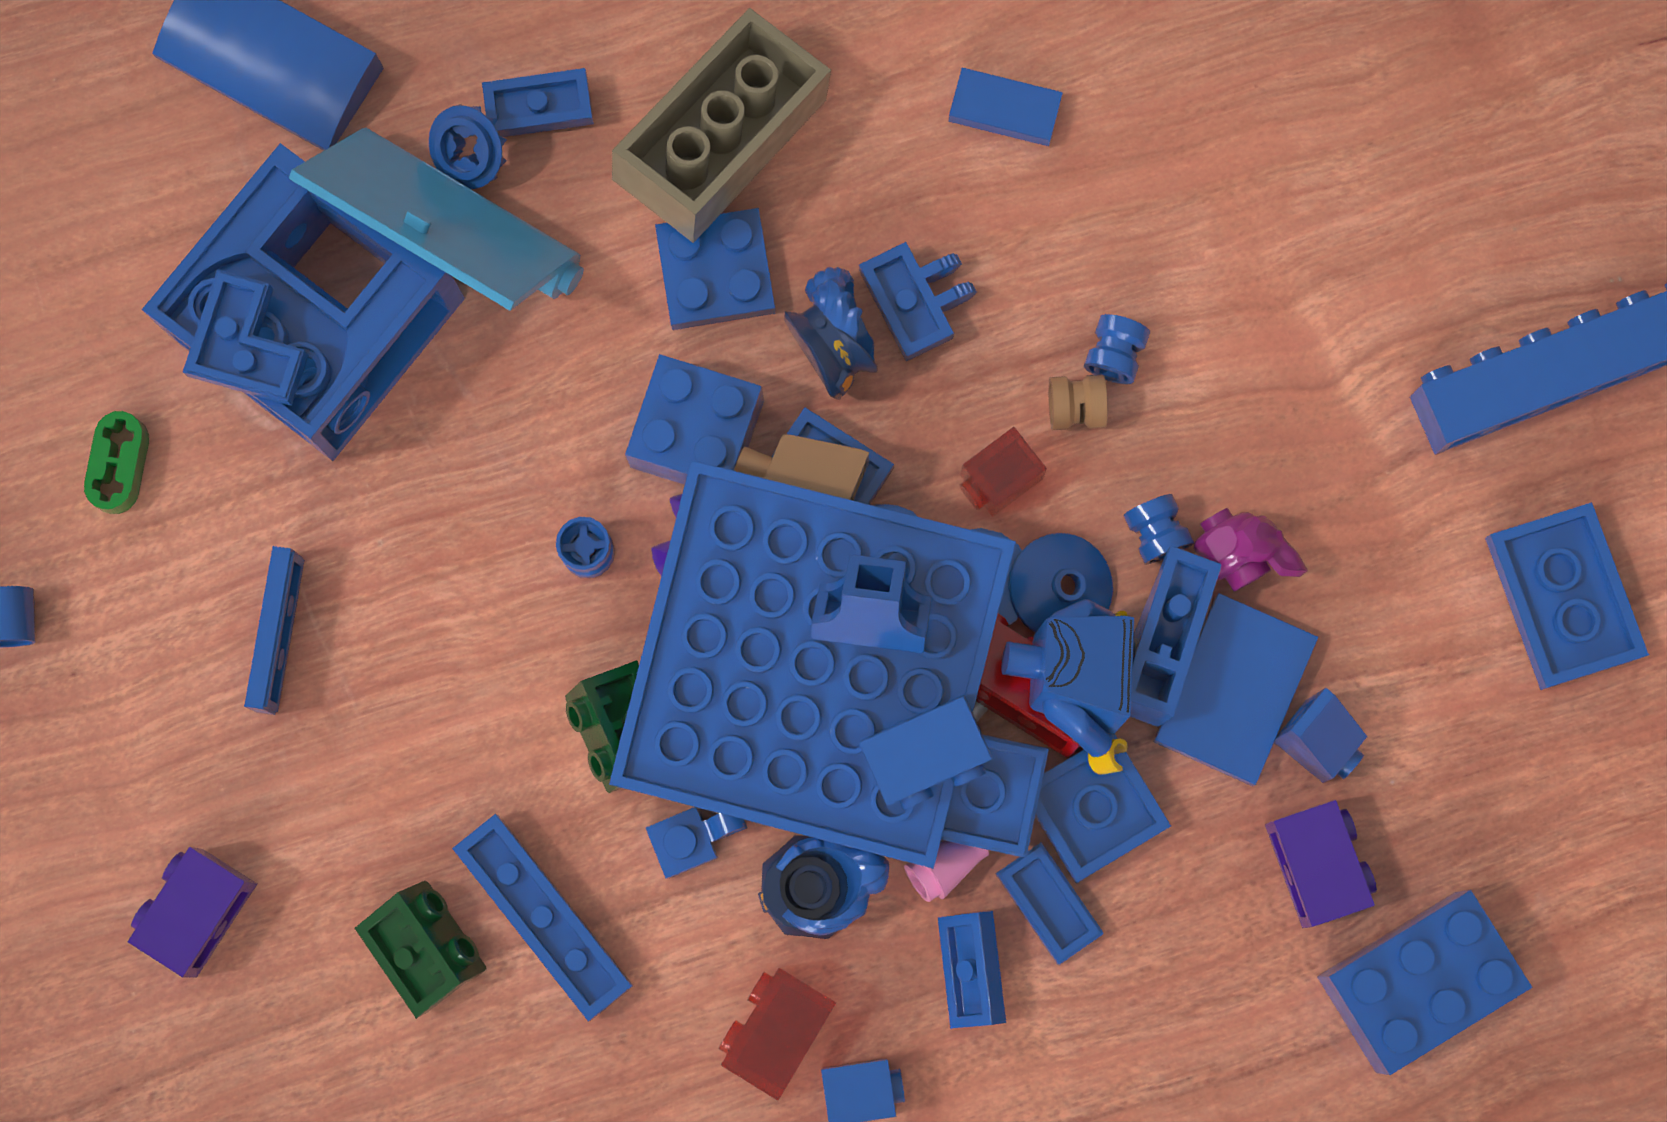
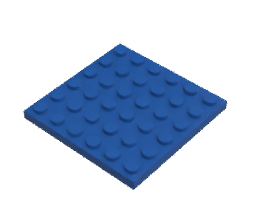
[609,460,1016,869]

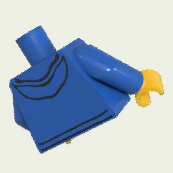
[1001,599,1134,775]

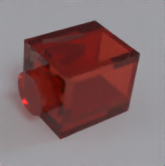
[959,427,1047,517]

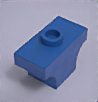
[811,555,931,653]

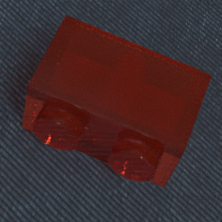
[718,968,837,1100]

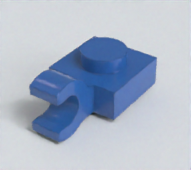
[646,807,747,879]

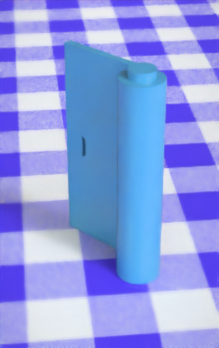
[289,128,584,311]

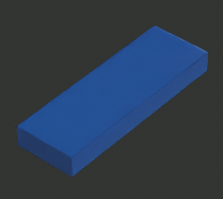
[244,546,305,715]

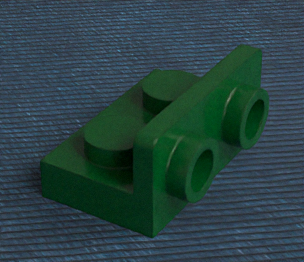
[565,660,639,793]
[354,881,487,1019]

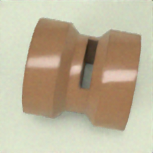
[1048,375,1108,430]

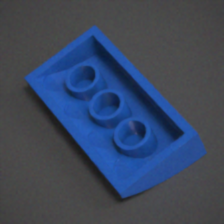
[152,0,384,151]

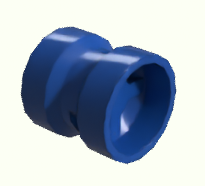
[1083,314,1150,384]
[1124,494,1194,565]
[556,517,615,578]

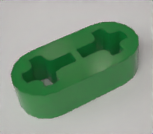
[84,411,149,514]

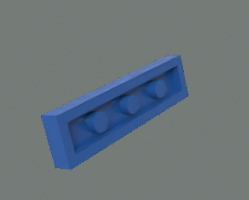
[452,814,633,1022]

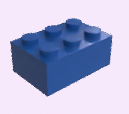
[1317,890,1533,1075]

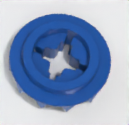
[429,104,507,189]

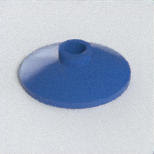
[1009,533,1113,633]

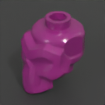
[1194,508,1308,592]

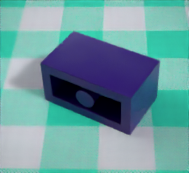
[1265,800,1377,928]
[127,847,257,978]

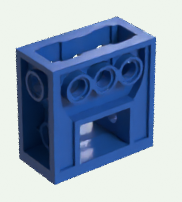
[142,143,465,461]

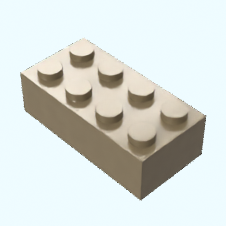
[612,8,831,243]

